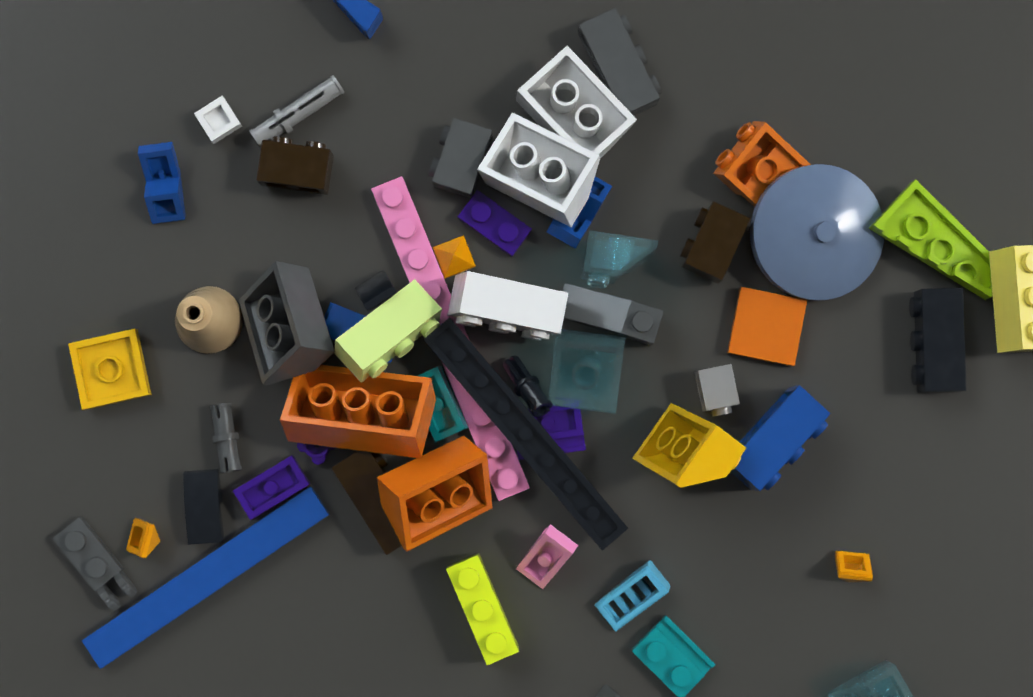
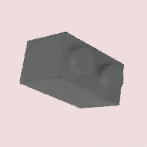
[429,118,493,199]

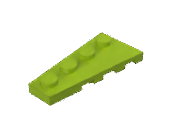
[869,179,993,300]

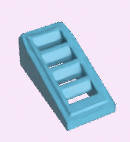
[594,560,671,632]

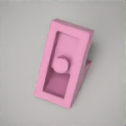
[516,524,578,589]

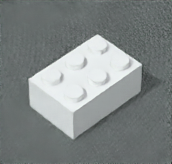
[447,271,568,341]

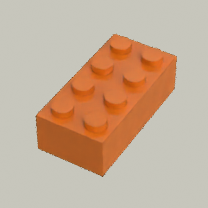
[280,365,436,459]

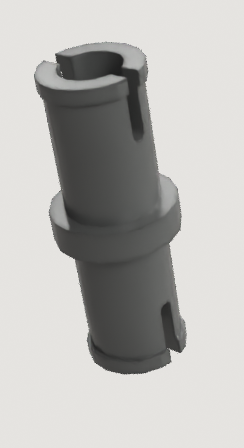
[209,403,242,474]

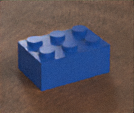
[730,385,831,491]

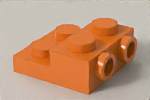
[713,121,811,207]

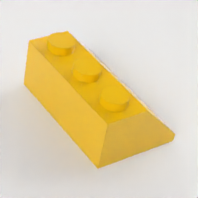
[632,403,746,488]

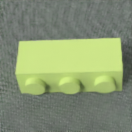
[334,279,442,383]

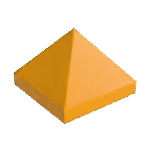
[433,235,476,279]
[126,518,160,558]
[835,551,873,582]

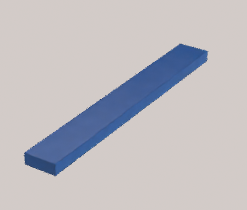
[81,486,330,669]

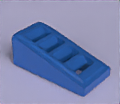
[333,0,383,39]

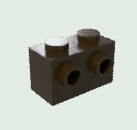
[256,136,334,195]
[680,201,751,284]

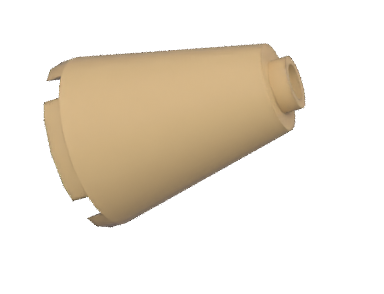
[175,286,243,354]

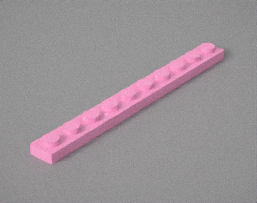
[371,176,530,501]

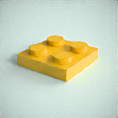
[68,328,152,410]

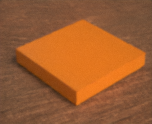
[727,287,807,367]

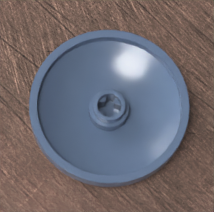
[750,164,884,300]

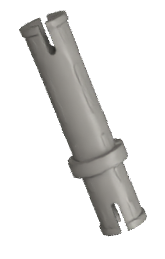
[249,75,345,148]

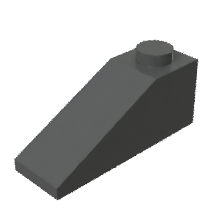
[562,283,664,346]

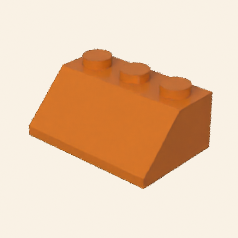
[377,436,493,552]

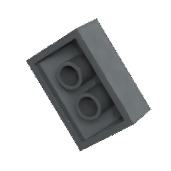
[239,261,335,385]

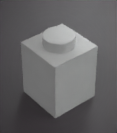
[694,364,740,417]

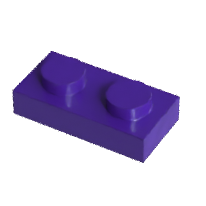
[458,190,532,257]
[233,455,310,520]

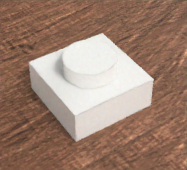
[194,95,242,144]

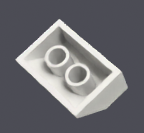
[516,46,637,158]
[477,113,600,227]

